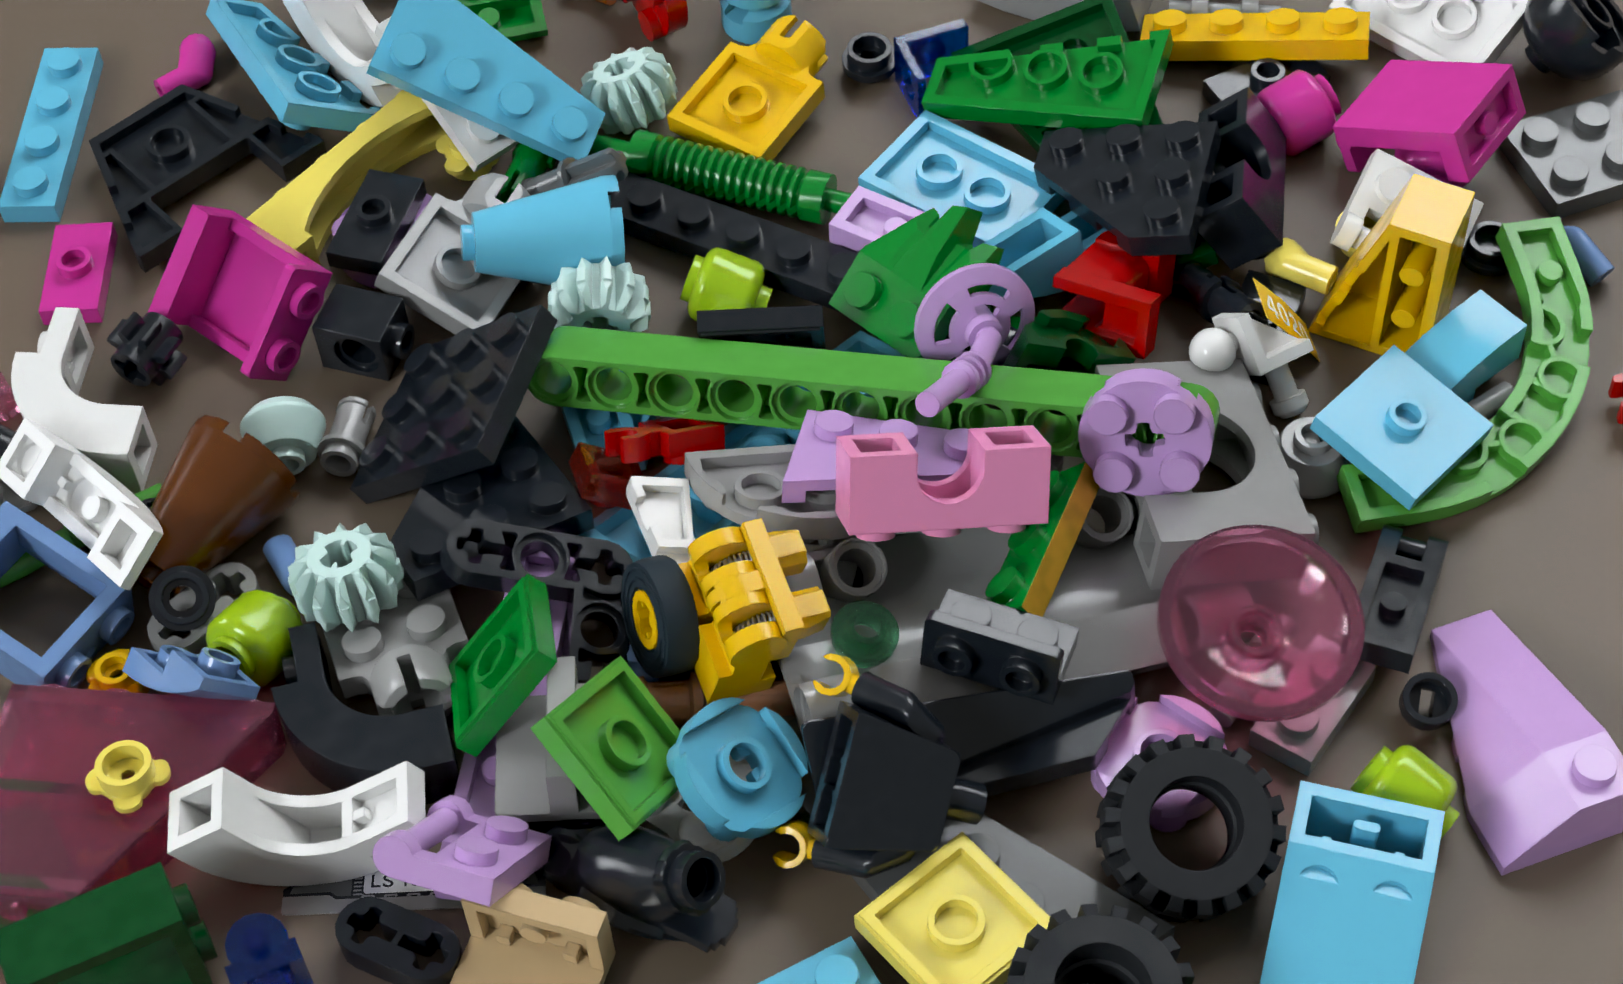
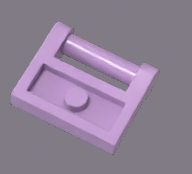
[373,795,552,907]

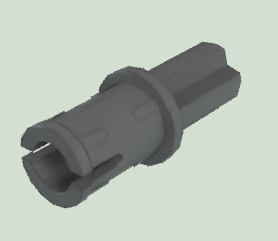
[521,148,629,195]

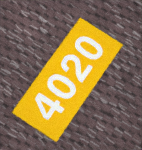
[1253,278,1320,362]

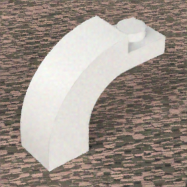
[282,0,402,107]
[11,307,158,493]
[167,760,426,886]

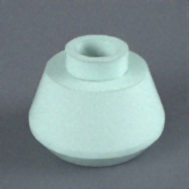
[240,396,326,475]

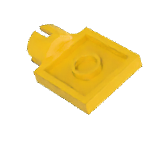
[667,15,828,162]

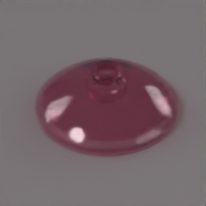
[1157,525,1365,722]

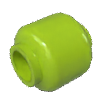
[680,247,773,321]
[206,589,303,687]
[1350,745,1460,839]

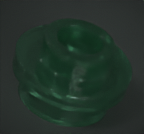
[830,601,899,668]

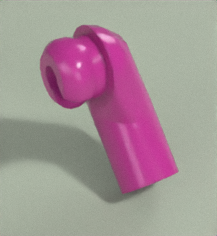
[154,33,216,97]

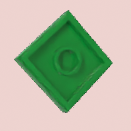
[449,574,557,757]

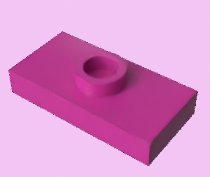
[38,222,118,325]

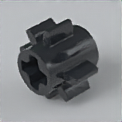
[107,312,188,387]

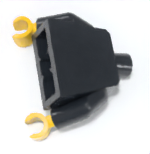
[773,653,987,878]

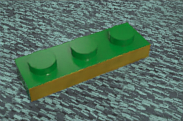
[985,462,1099,617]

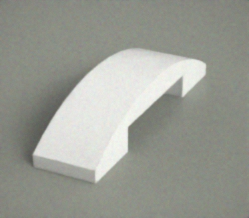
[0,418,163,591]

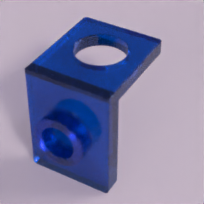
[894,18,969,119]

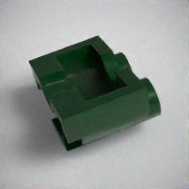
[1002,309,1136,374]

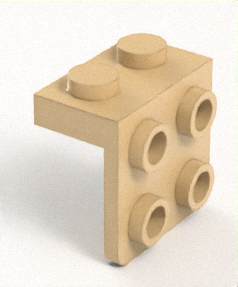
[450,883,616,984]

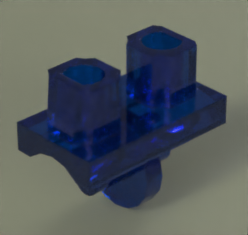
[224,913,314,984]

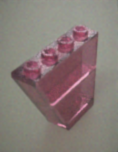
[0,684,287,928]

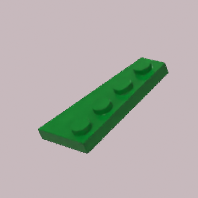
[921,29,1174,129]

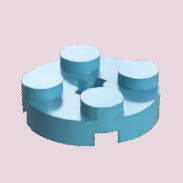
[666,697,808,842]

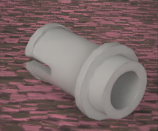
[317,396,377,477]

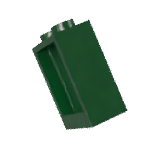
[0,862,218,984]

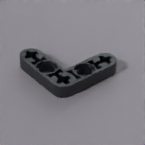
[440,519,633,684]

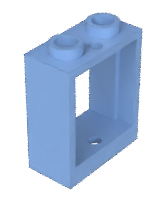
[0,501,135,707]

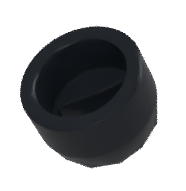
[1399,672,1458,731]

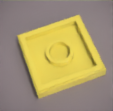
[854,832,1050,984]

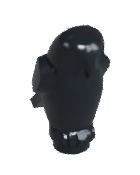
[540,820,738,953]

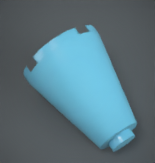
[460,175,625,285]

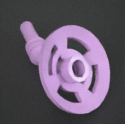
[914,263,1035,417]

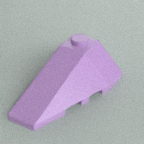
[1430,610,1623,876]

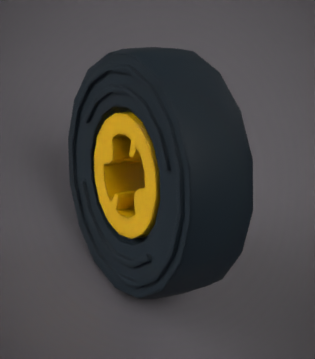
[621,555,700,678]

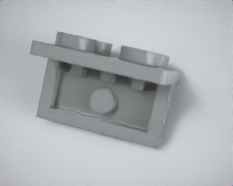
[495,656,601,822]

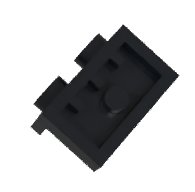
[920,589,1080,705]

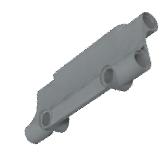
[777,487,1256,734]

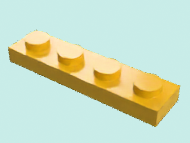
[1140,7,1370,61]

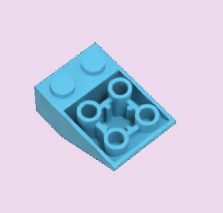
[1260,780,1445,984]

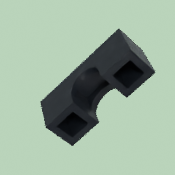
[1198,87,1286,270]

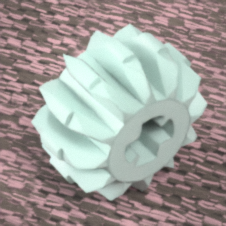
[580,47,678,134]
[548,256,651,333]
[287,523,404,632]

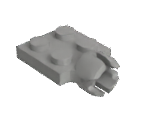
[374,173,531,335]
[322,579,468,718]

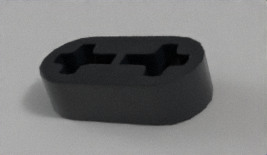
[335,897,463,984]

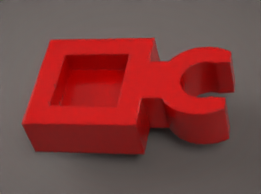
[604,417,725,465]

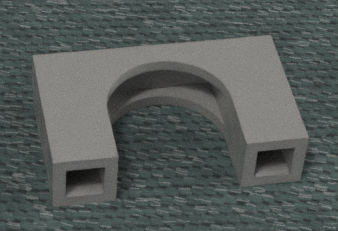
[1094,358,1319,590]

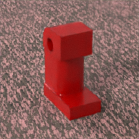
[1052,230,1176,359]

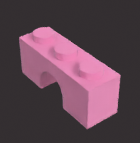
[835,425,1051,542]

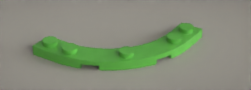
[1336,216,1593,533]

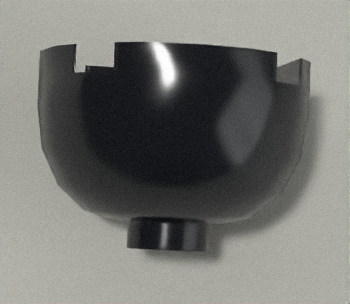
[1523,0,1623,81]

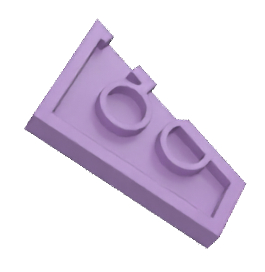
[782,409,968,503]

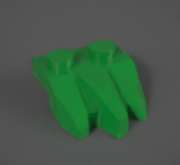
[828,205,1004,358]

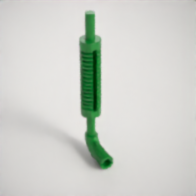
[496,129,852,225]

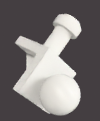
[1189,313,1314,419]

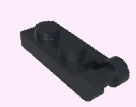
[1342,524,1449,674]

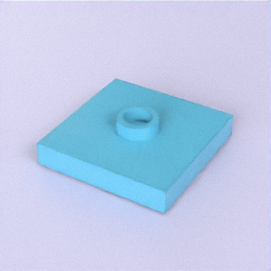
[1310,345,1494,511]

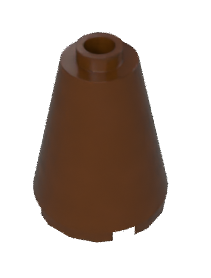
[136,415,300,594]

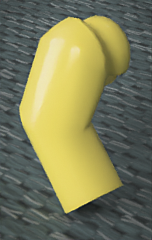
[1264,238,1339,295]

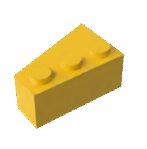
[1308,174,1476,355]

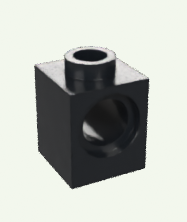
[312,283,415,381]

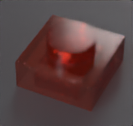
[569,442,643,510]

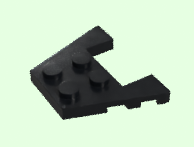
[89,84,327,273]

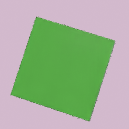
[530,655,680,841]

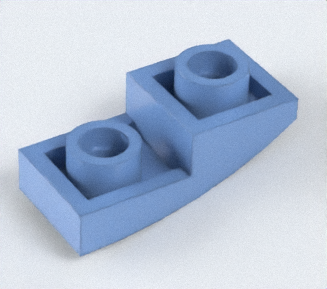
[122,645,260,703]

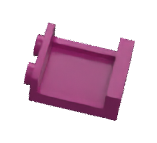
[1332,60,1526,183]
[148,204,333,381]

